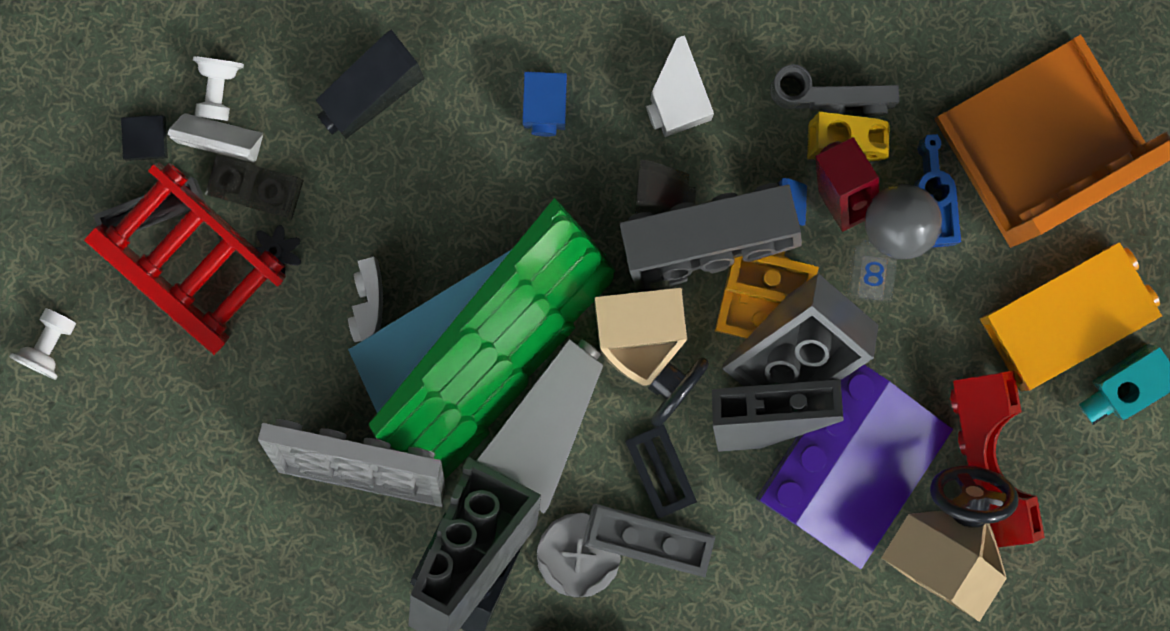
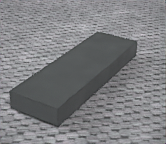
[582,504,716,577]

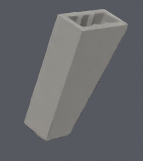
[477,339,603,513]

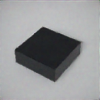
[121,115,168,161]

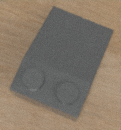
[722,273,879,387]

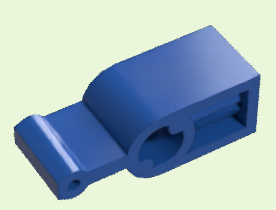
[914,134,961,248]

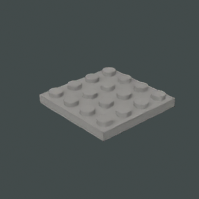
[258,419,446,507]

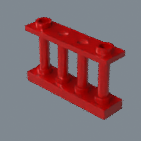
[84,162,286,355]

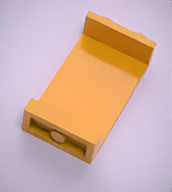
[979,242,1162,391]

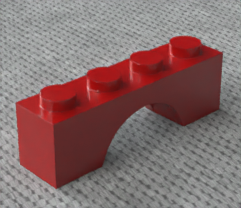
[951,370,1045,548]

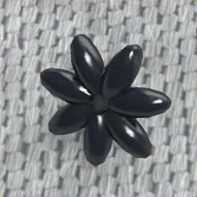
[255,225,301,274]

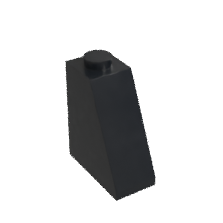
[316,29,425,139]

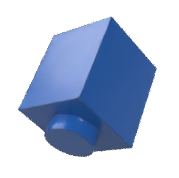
[523,72,567,137]

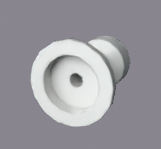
[193,57,244,121]
[9,308,76,380]

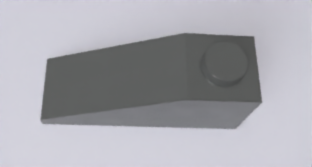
[712,379,844,452]

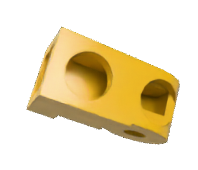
[807,112,890,161]

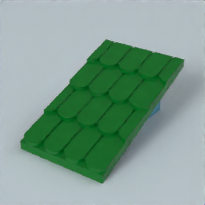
[348,198,616,480]

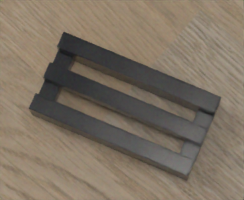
[625,424,697,519]

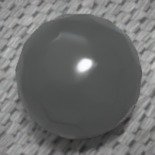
[865,183,942,260]

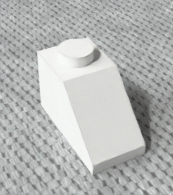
[646,35,714,137]

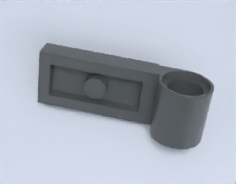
[770,64,899,117]

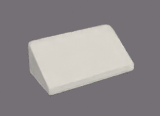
[168,113,263,163]

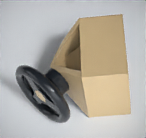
[594,288,709,427]
[881,466,1019,622]

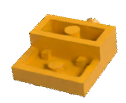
[715,251,819,339]

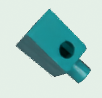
[1078,344,1170,425]

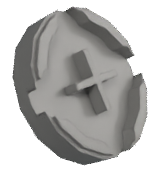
[537,513,621,597]

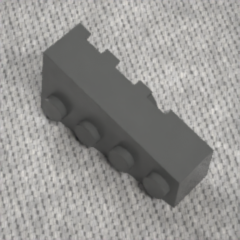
[620,183,802,293]
[408,457,541,631]

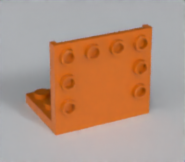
[934,34,1170,248]

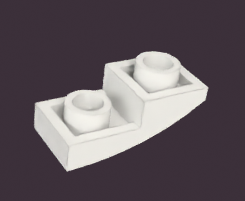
[348,257,383,342]

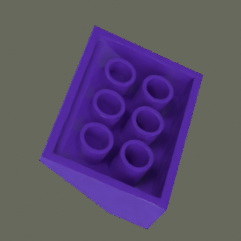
[755,365,953,569]

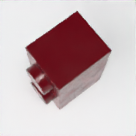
[815,137,879,232]

